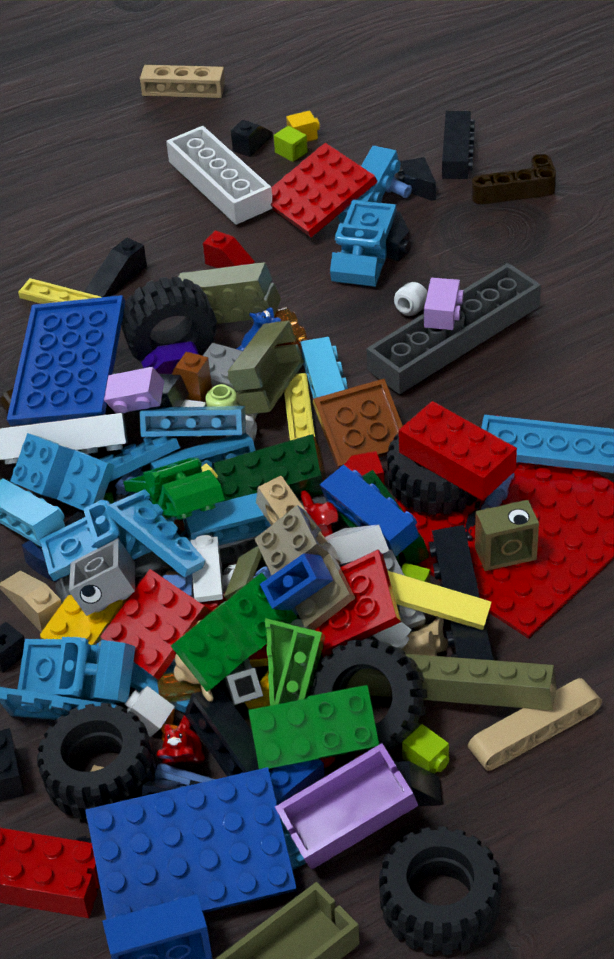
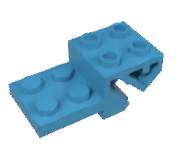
[330,200,397,287]
[10,433,115,511]
[40,500,151,581]
[17,637,135,703]

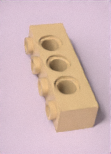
[140,65,225,98]
[256,476,328,545]

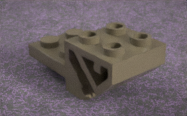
[255,505,355,630]

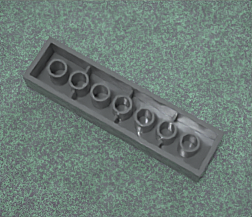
[366,263,541,394]

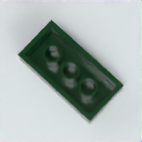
[214,434,327,502]

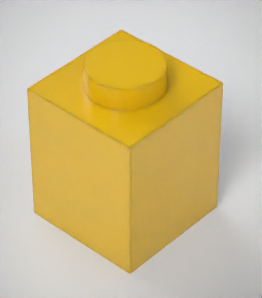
[286,111,320,142]

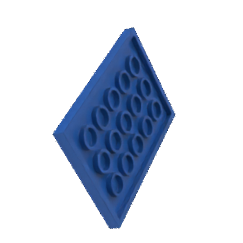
[7,295,126,426]
[86,767,297,920]

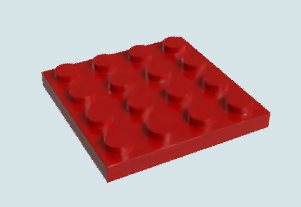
[270,143,378,237]

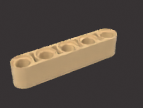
[468,678,602,771]

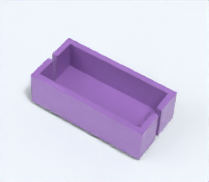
[275,743,418,870]

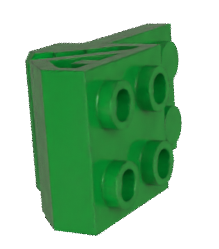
[123,458,225,519]
[171,572,297,692]
[248,685,379,769]

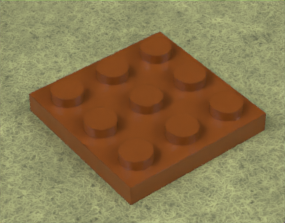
[313,379,403,470]

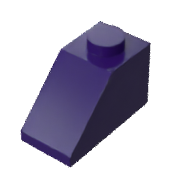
[141,341,199,374]

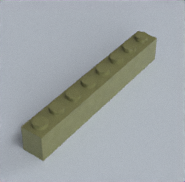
[320,654,557,710]

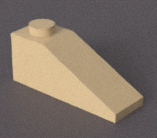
[0,571,62,632]

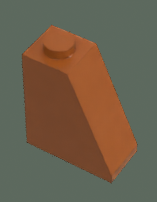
[172,352,212,402]

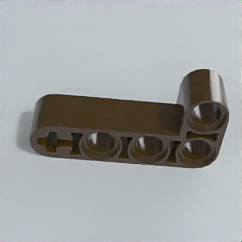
[472,154,556,205]

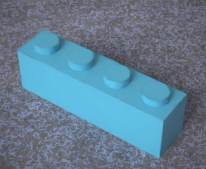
[300,337,348,399]
[0,478,65,547]

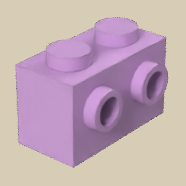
[424,278,464,330]
[104,367,164,414]

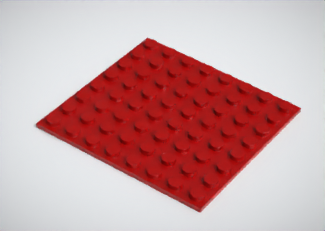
[395,415,614,639]

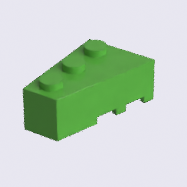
[265,618,326,706]

